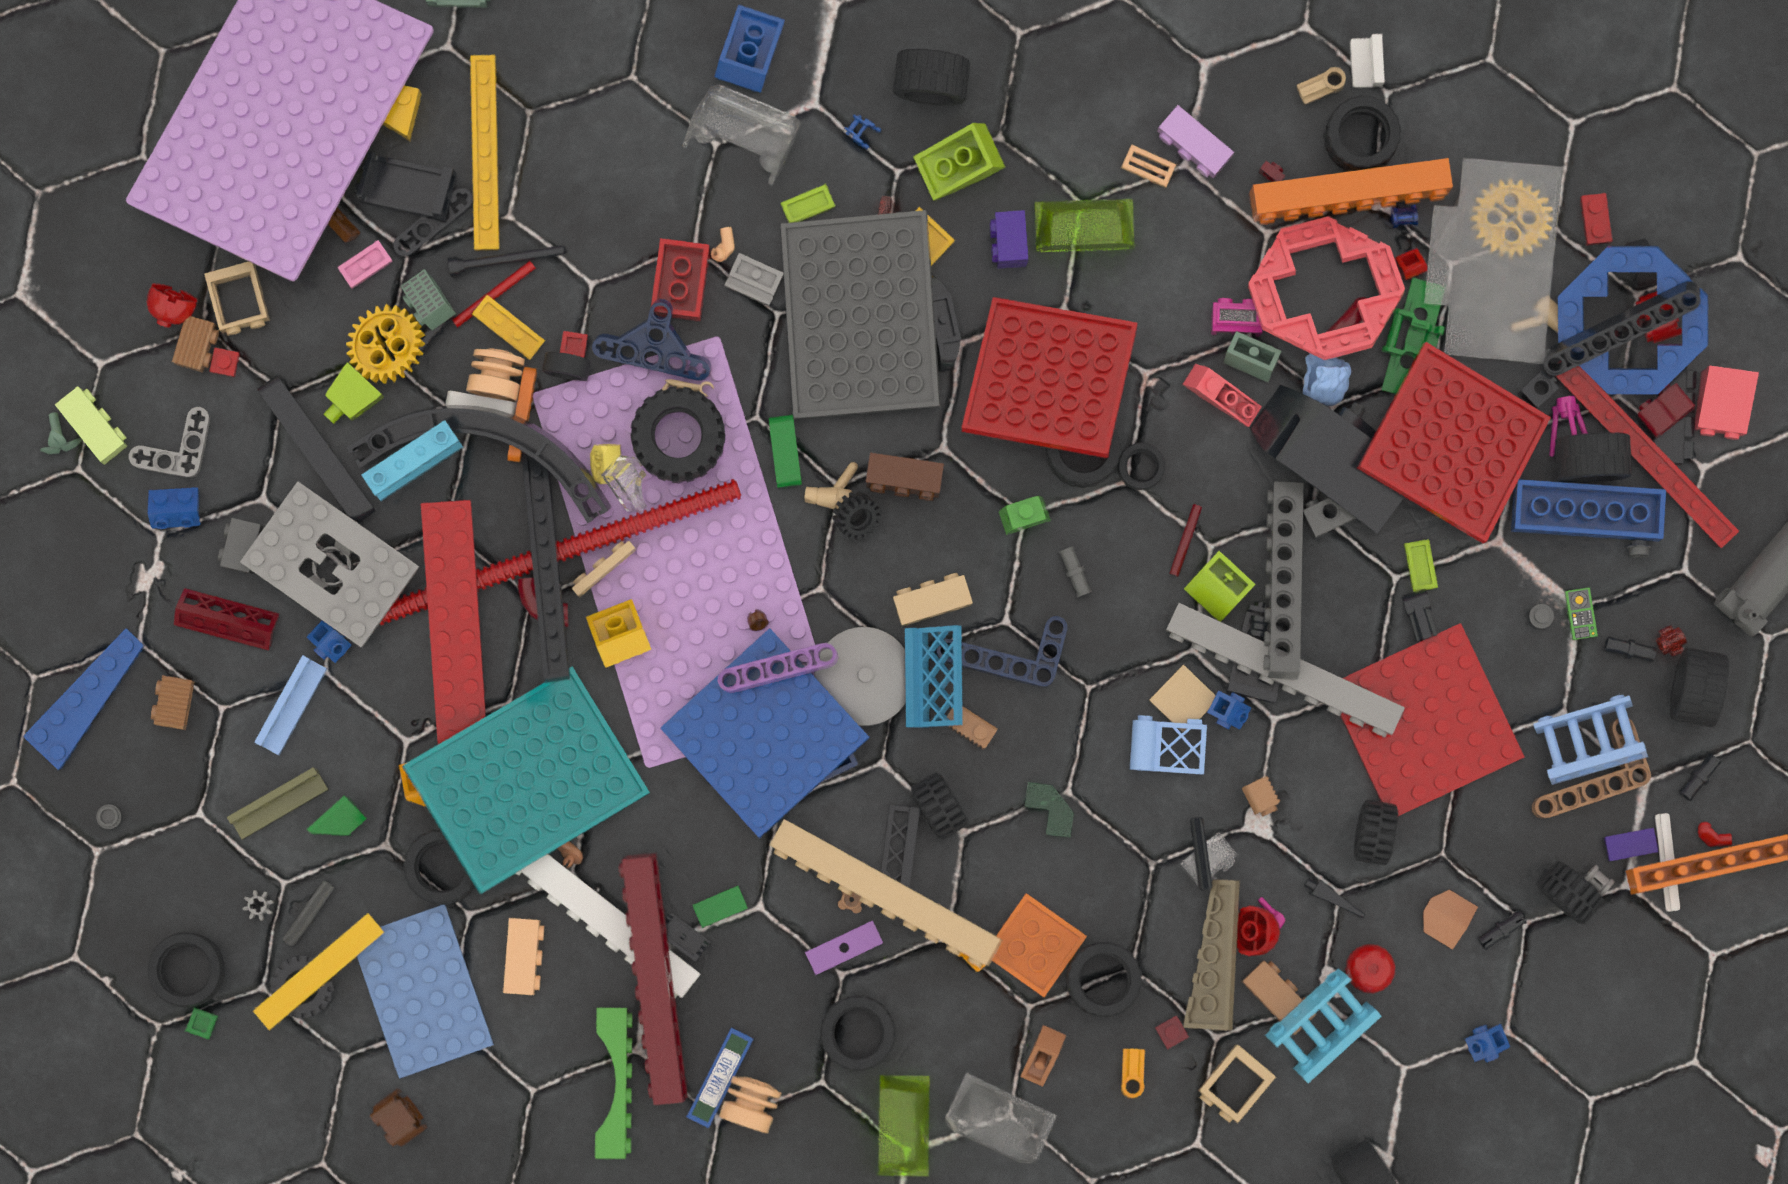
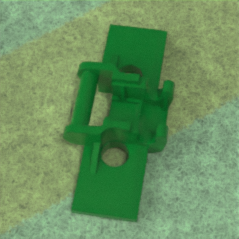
[1381,278,1446,394]

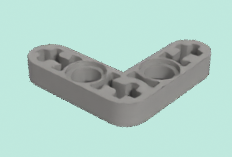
[129,407,210,478]

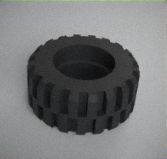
[630,386,726,483]

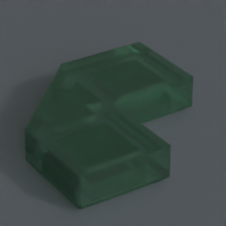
[1024,782,1074,838]

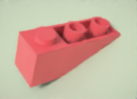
[1182,364,1262,427]

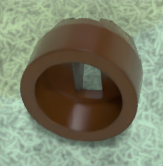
[747,609,769,631]

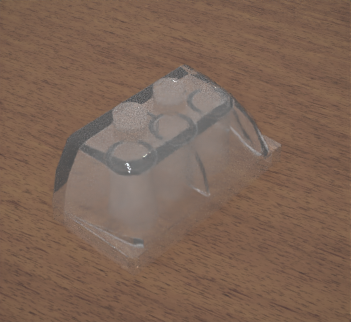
[945,1073,1057,1164]

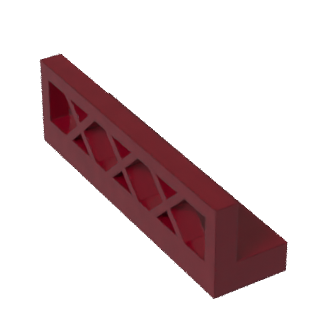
[174,588,279,650]

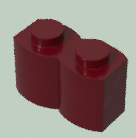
[1637,383,1695,439]

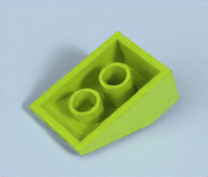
[914,123,1005,201]

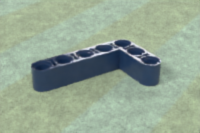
[937,616,1067,688]

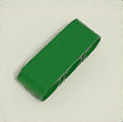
[768,415,802,488]

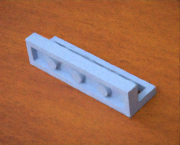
[254,655,327,756]

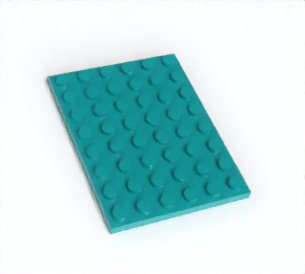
[402,667,650,894]

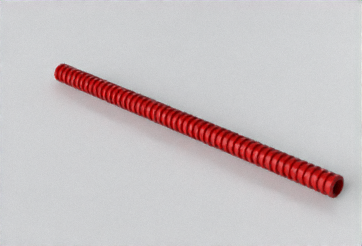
[380,479,742,626]

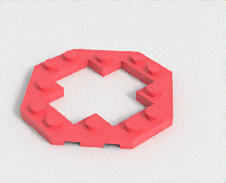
[1248,216,1405,360]

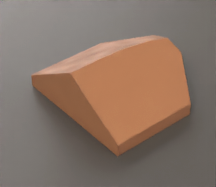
[1423,890,1478,949]

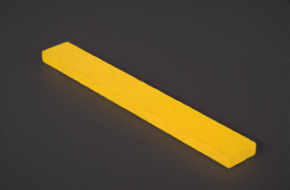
[470,55,499,251]

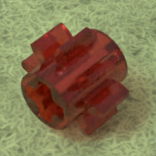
[1656,625,1687,656]

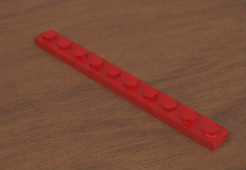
[1555,360,1739,548]

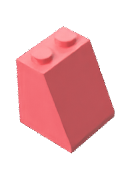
[1694,366,1759,440]

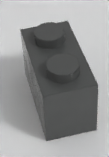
[218,518,264,575]

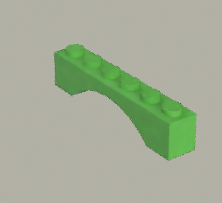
[595,1008,633,1159]

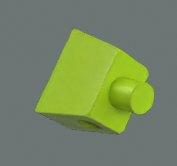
[324,362,384,424]

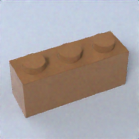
[1241,961,1316,1035]

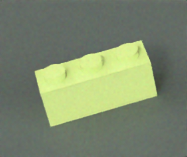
[55,387,127,465]

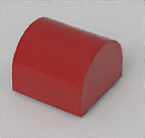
[1395,248,1428,281]

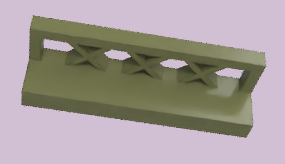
[227,767,329,840]

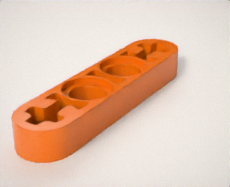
[508,367,537,463]

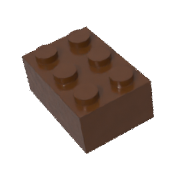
[866,453,944,501]

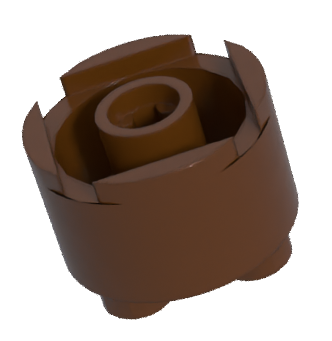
[370,1088,427,1147]

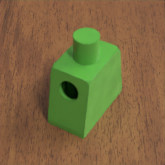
[999,496,1051,535]

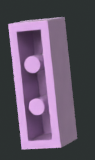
[1157,105,1234,178]

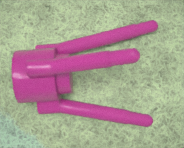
[1549,396,1587,457]

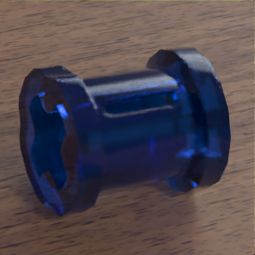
[1391,204,1418,229]

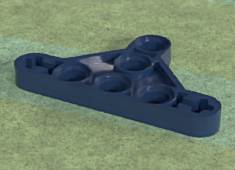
[592,299,711,381]

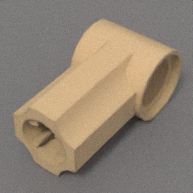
[1296,67,1346,105]

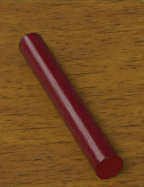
[1169,504,1202,577]

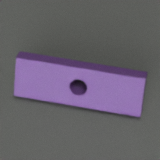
[805,921,883,975]

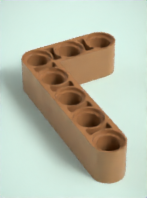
[1532,718,1651,819]

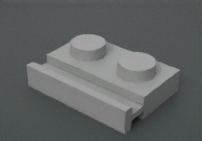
[724,253,784,306]

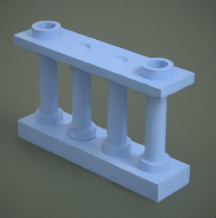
[1534,695,1648,785]

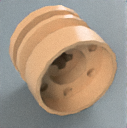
[466,348,525,402]
[719,1076,781,1133]

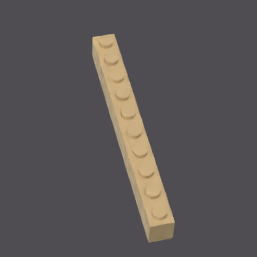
[770,819,1003,968]

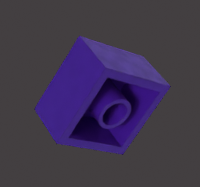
[990,210,1028,269]

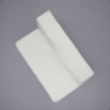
[1350,34,1384,88]

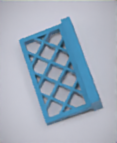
[905,625,963,728]

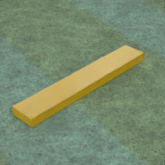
[253,913,385,1030]

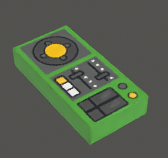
[1564,588,1598,640]

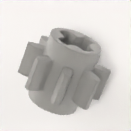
[243,890,275,921]

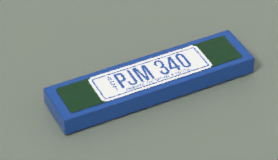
[687,1028,753,1128]

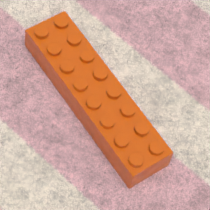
[1249,158,1453,224]

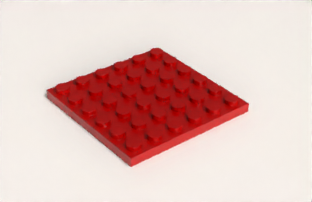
[962,297,1138,458]
[1357,342,1551,544]
[1341,623,1524,816]

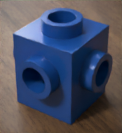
[307,620,351,663]
[1207,691,1251,729]
[1465,1024,1510,1062]

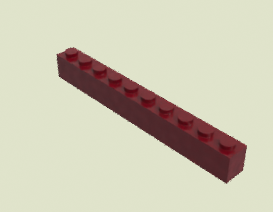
[619,853,688,1105]

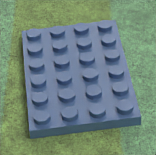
[357,905,494,1079]

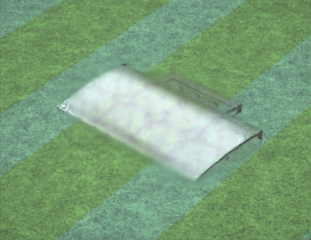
[1424,158,1563,364]

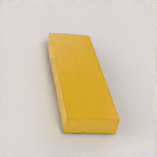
[472,295,545,360]

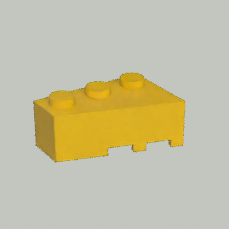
[383,85,421,141]

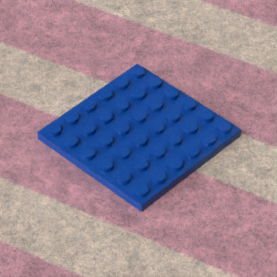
[660,628,870,838]

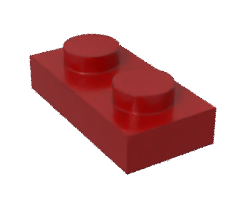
[1580,193,1612,246]

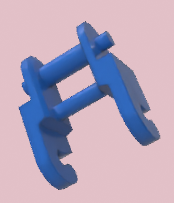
[844,115,881,150]

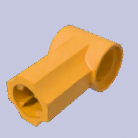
[1121,1049,1145,1099]

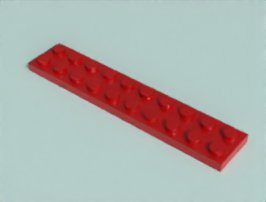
[421,500,486,745]

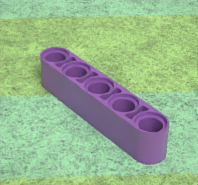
[718,643,838,693]

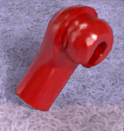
[1698,822,1732,847]

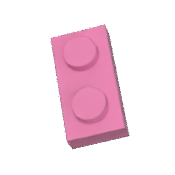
[337,240,393,289]

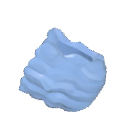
[1303,353,1351,406]

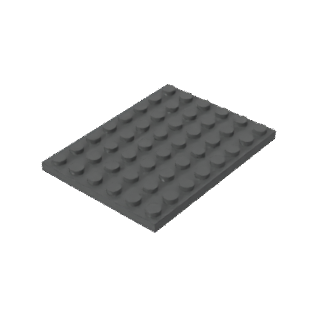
[781,210,941,419]

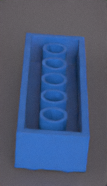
[1511,480,1666,542]

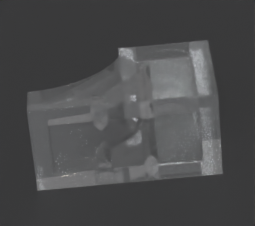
[601,455,647,513]

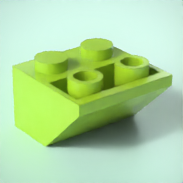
[1184,551,1255,622]

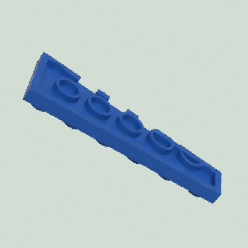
[23,629,145,770]

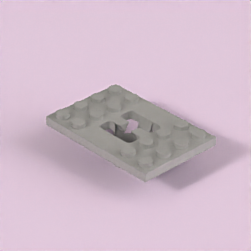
[240,481,420,648]

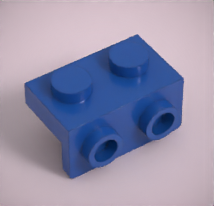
[148,487,200,529]

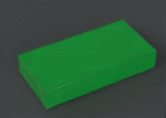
[693,886,748,928]

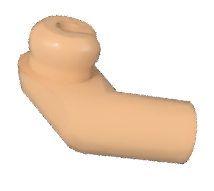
[711,227,735,262]

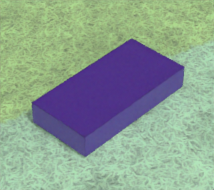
[1604,828,1658,861]

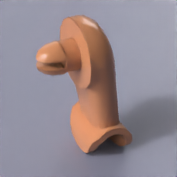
[557,841,583,868]

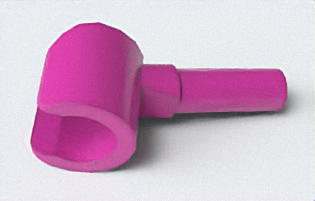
[1258,897,1285,929]

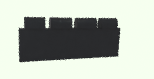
[1654,365,1697,464]

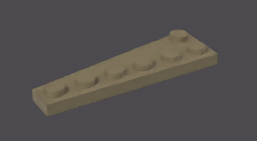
[1183,879,1240,1031]

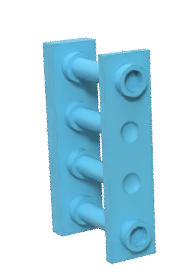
[362,420,463,501]
[1265,968,1381,1083]

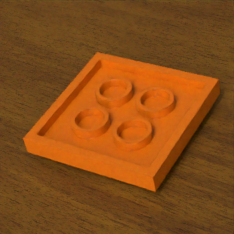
[992,893,1087,997]

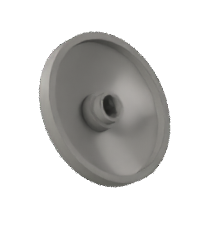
[814,627,906,726]

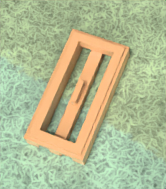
[1121,145,1176,188]

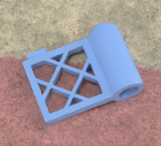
[1130,715,1207,775]

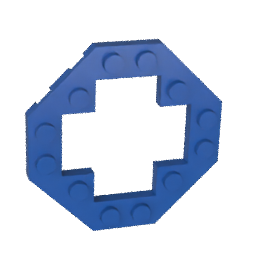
[1558,246,1708,394]

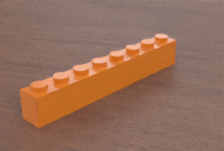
[1625,834,1788,895]

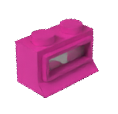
[1211,298,1262,336]

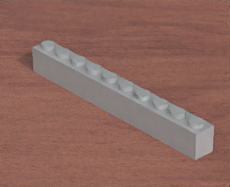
[1166,603,1405,737]

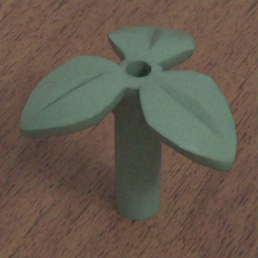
[40,412,82,454]

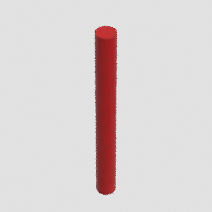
[452,261,536,328]

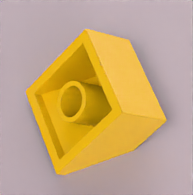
[586,599,652,668]

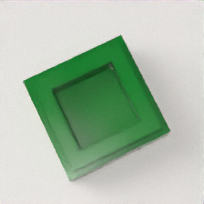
[185,1008,218,1040]

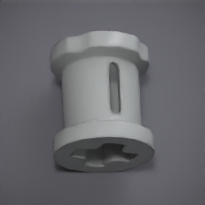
[1583,865,1615,895]

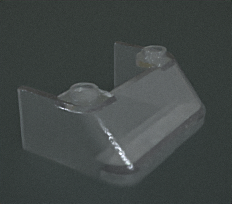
[682,85,801,185]

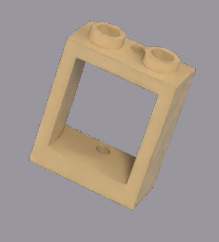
[204,262,270,336]
[1198,1044,1276,1123]

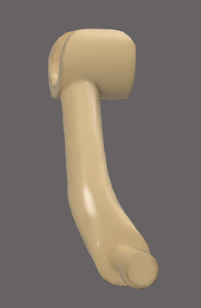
[660,379,714,397]

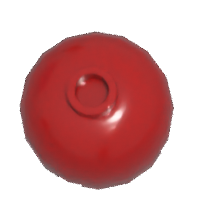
[147,283,197,328]
[1236,906,1280,956]
[1345,944,1395,993]

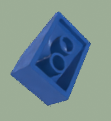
[714,5,785,93]

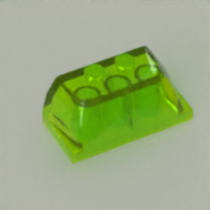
[1035,199,1134,252]
[878,1075,930,1176]

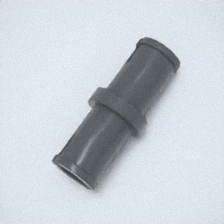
[1059,546,1092,597]

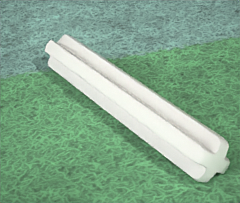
[1655,813,1680,911]

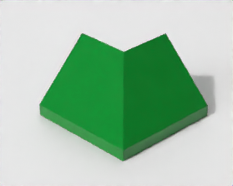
[307,796,367,836]

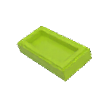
[781,184,835,223]
[1404,539,1438,592]

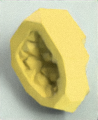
[590,444,621,484]

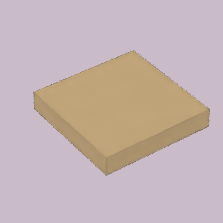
[1149,665,1216,733]

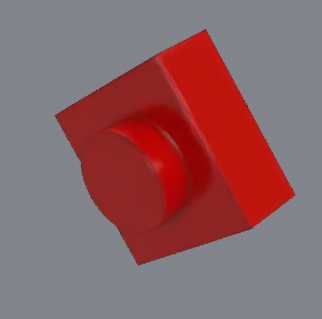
[560,331,588,358]
[210,348,240,377]

